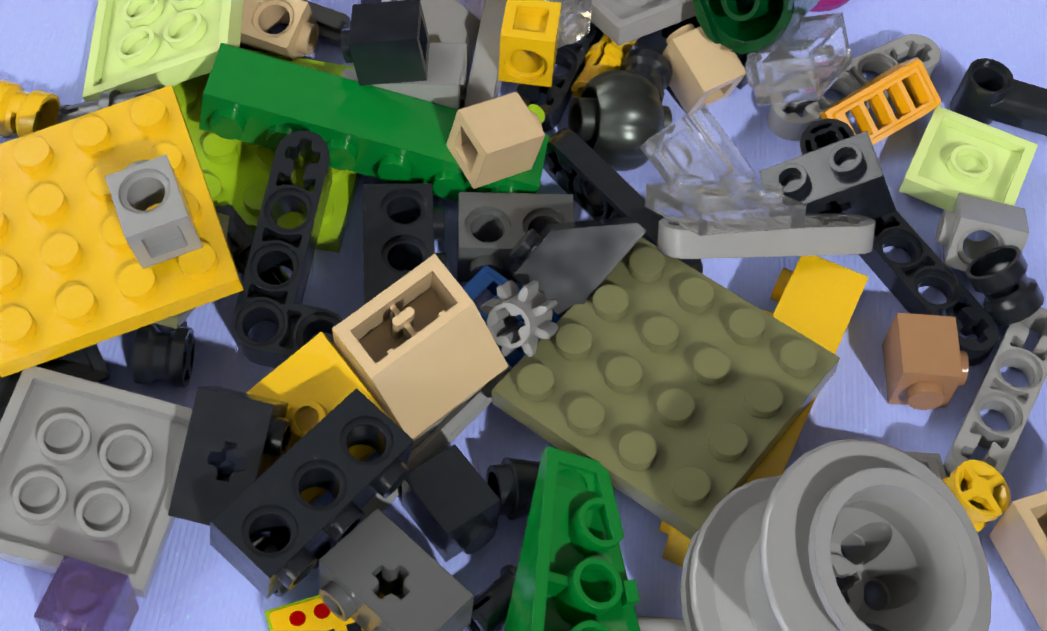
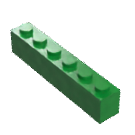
[199,43,549,201]

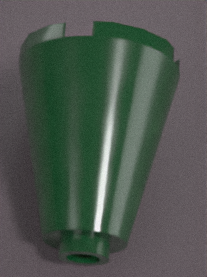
[693,0,820,54]

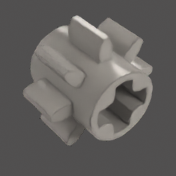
[480,280,560,357]

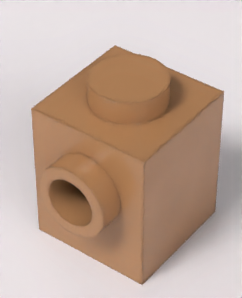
[882,312,969,410]

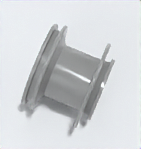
[680,439,992,631]

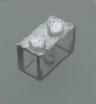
[745,12,852,106]

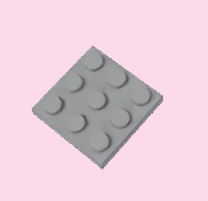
[0,366,193,598]

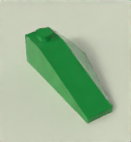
[504,446,640,631]

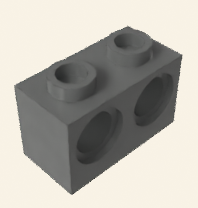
[457,192,574,282]

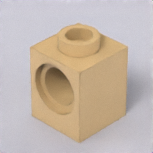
[240,0,319,61]

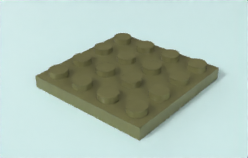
[492,237,840,539]

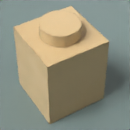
[661,24,747,115]
[446,91,546,189]

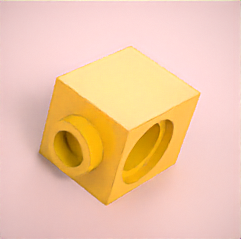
[498,0,562,87]

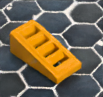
[819,59,941,145]

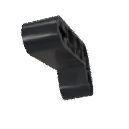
[232,131,343,368]

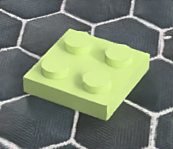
[899,106,1038,212]

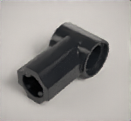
[950,58,1047,136]

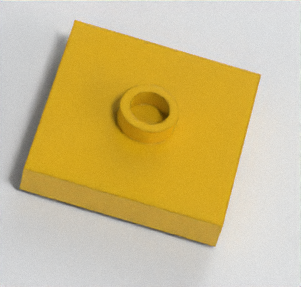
[246,332,395,504]

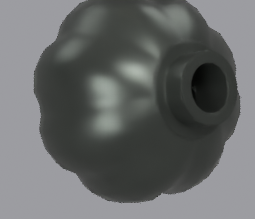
[568,70,672,171]

